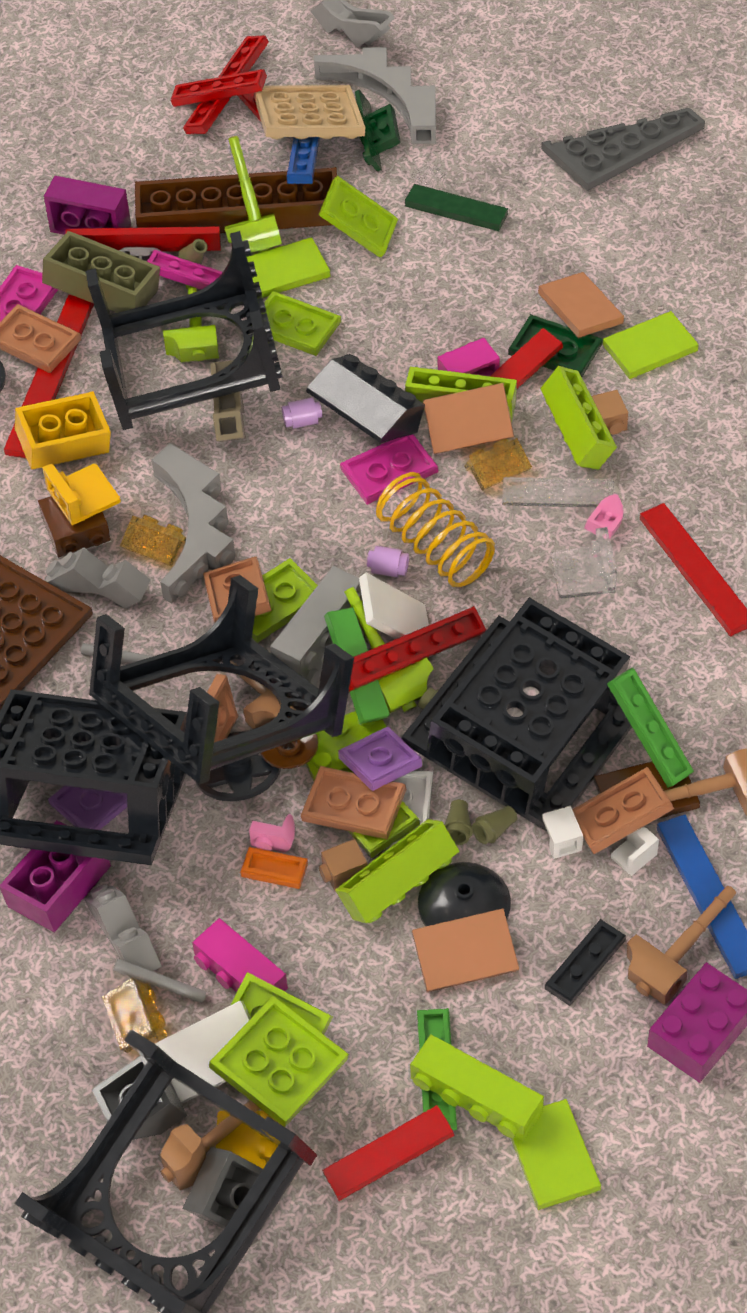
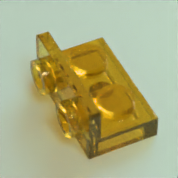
[464,438,532,491]
[120,515,186,567]
[102,978,167,1053]

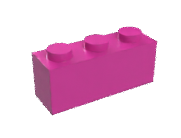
[192,918,288,992]

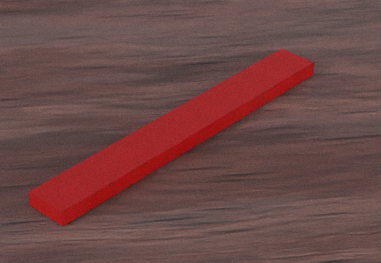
[4,295,94,459]

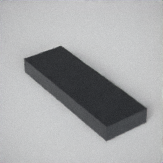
[545,919,626,1006]

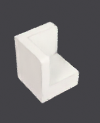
[542,806,583,859]
[611,826,659,876]

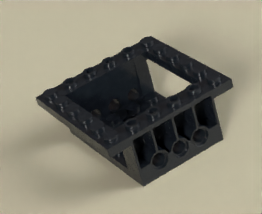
[401,597,632,832]
[0,689,187,866]

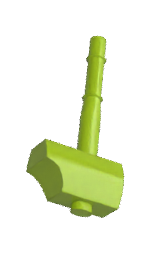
[225,136,282,253]
[163,285,219,362]
[344,587,434,714]

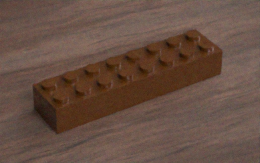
[135,167,337,233]

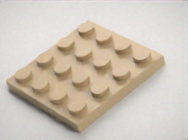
[254,85,365,140]

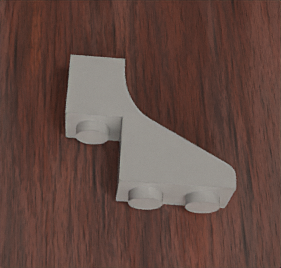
[310,0,395,48]
[45,548,151,609]
[84,884,162,981]

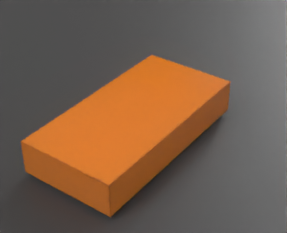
[240,847,308,889]

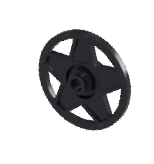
[195,731,281,802]

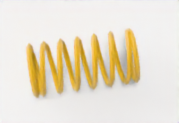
[376,472,495,588]

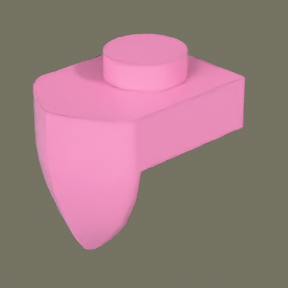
[584,494,624,540]
[249,814,295,853]

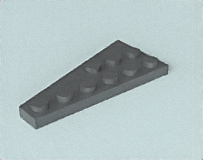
[541,108,705,191]

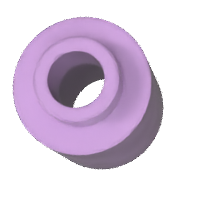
[281,397,322,429]
[367,546,409,578]

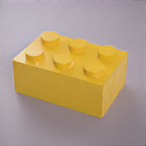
[15,391,111,470]

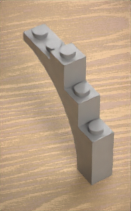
[314,47,436,144]
[152,443,235,604]

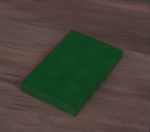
[508,314,603,377]

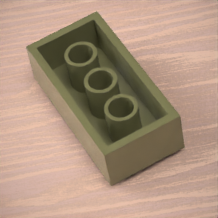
[42,231,160,313]

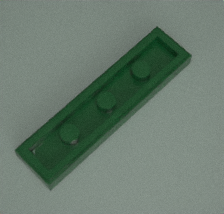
[405,184,508,232]

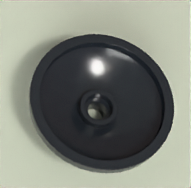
[418,862,511,927]

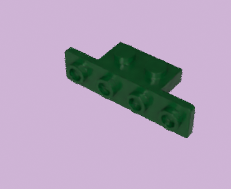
[355,89,401,172]

